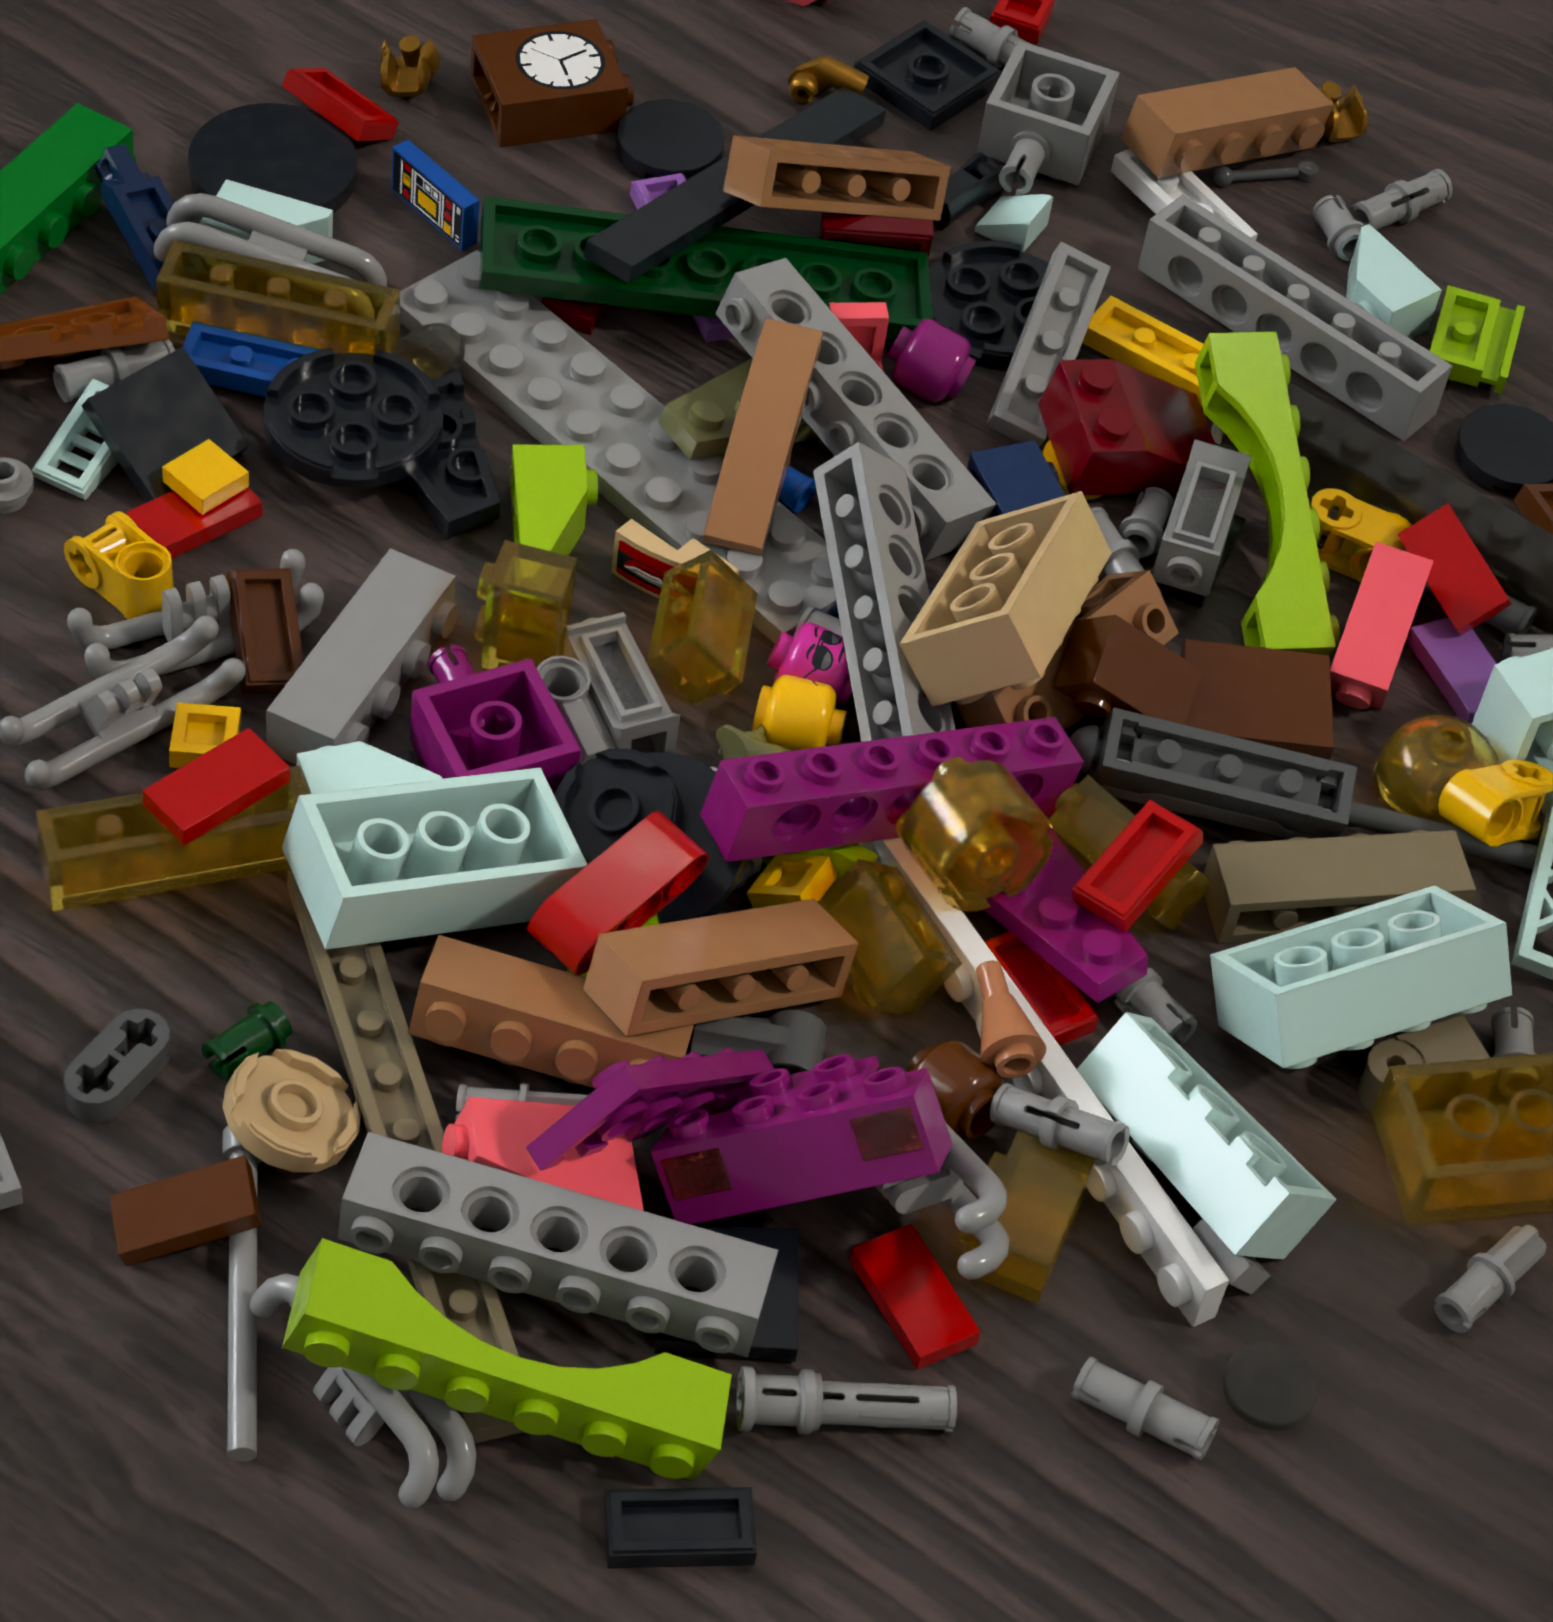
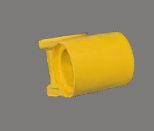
[1310,488,1412,583]
[64,511,174,619]
[1438,759,1553,847]

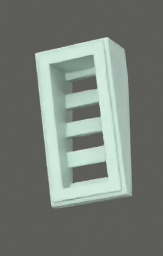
[31,379,118,500]

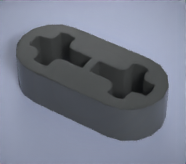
[63,1008,171,1123]

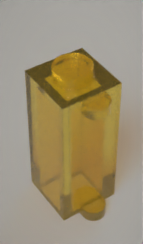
[1046,775,1214,931]

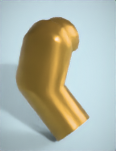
[788,55,869,103]

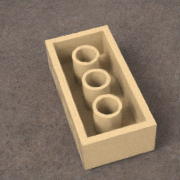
[899,491,1112,707]

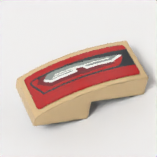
[611,519,739,617]

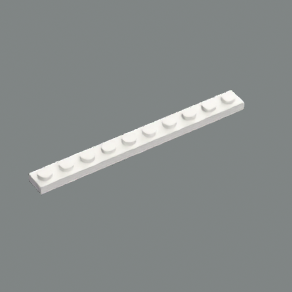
[857,836,1229,1327]

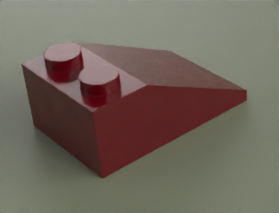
[1038,359,1227,496]

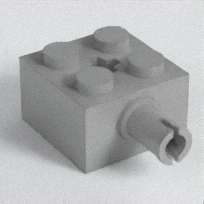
[977,41,1120,195]

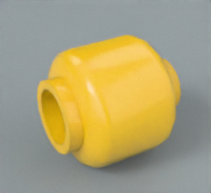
[752,675,847,750]

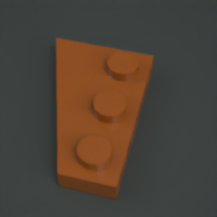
[0,296,169,369]

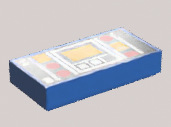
[391,140,480,250]

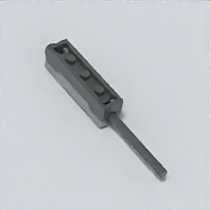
[1070,707,1538,870]

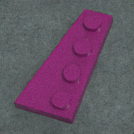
[929,817,1148,1003]
[526,1048,775,1171]

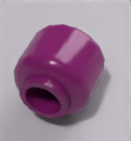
[887,318,976,404]

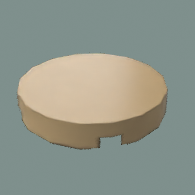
[222,1049,361,1172]

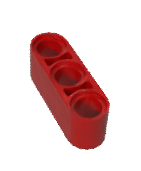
[527,811,709,976]

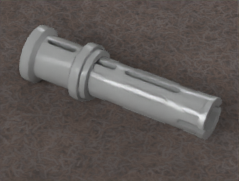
[736,1366,957,1435]

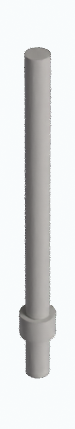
[222,1126,262,1462]

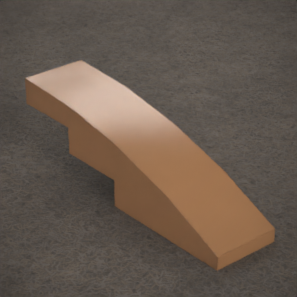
[703,318,823,556]

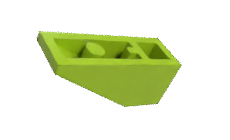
[510,445,598,618]

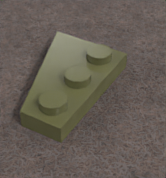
[659,358,820,460]

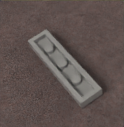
[986,241,1111,447]

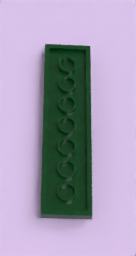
[479,196,933,341]

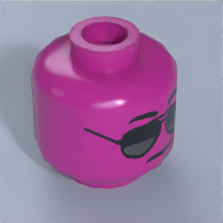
[767,622,852,707]

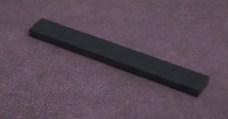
[584,86,887,283]

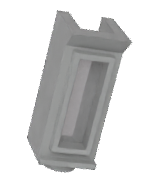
[1152,440,1252,597]
[563,612,680,753]

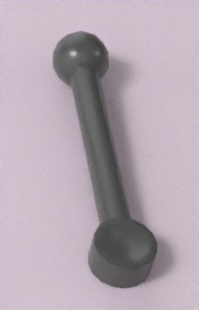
[1212,161,1319,187]

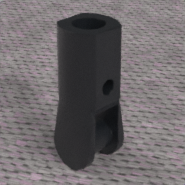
[933,152,1004,230]

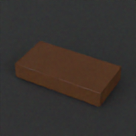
[225,568,304,694]
[109,1155,262,1266]

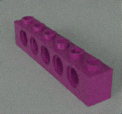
[700,717,1084,862]

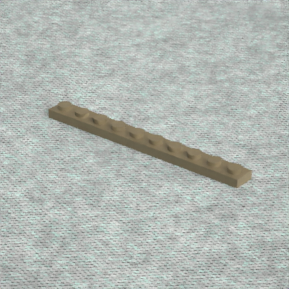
[287,870,523,1444]

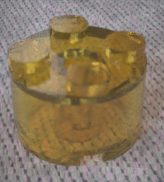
[896,757,1053,911]

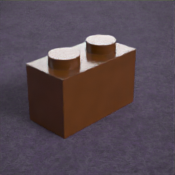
[1053,614,1203,725]

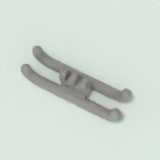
[153,193,387,333]
[67,549,324,679]
[0,615,246,790]
[876,1106,1010,1280]
[250,1273,477,1509]

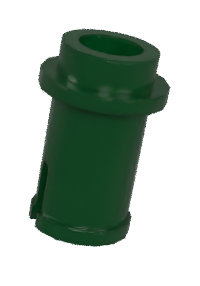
[201,1001,293,1081]

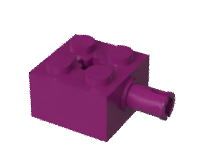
[410,644,581,794]

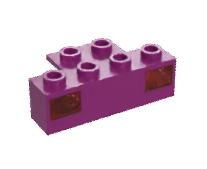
[651,1054,952,1225]

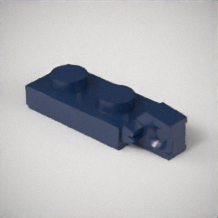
[95,144,210,293]

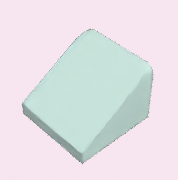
[975,194,1053,252]

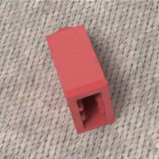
[1330,542,1434,709]
[442,1097,644,1211]

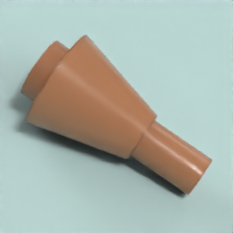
[976,960,1046,1078]

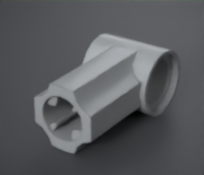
[537,656,617,765]

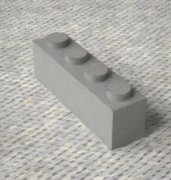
[266,548,460,765]

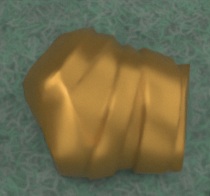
[380,35,441,97]
[1318,81,1368,142]

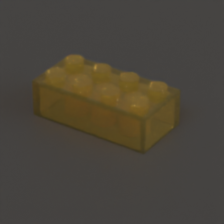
[1372,1053,1553,1223]

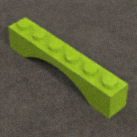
[1195,331,1340,657]
[282,1238,732,1481]

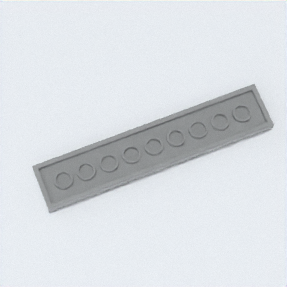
[390,250,838,644]

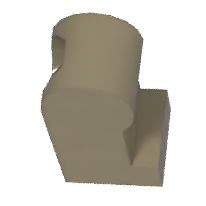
[1357,1015,1495,1118]

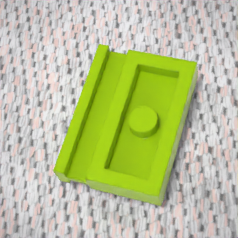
[1429,285,1525,394]

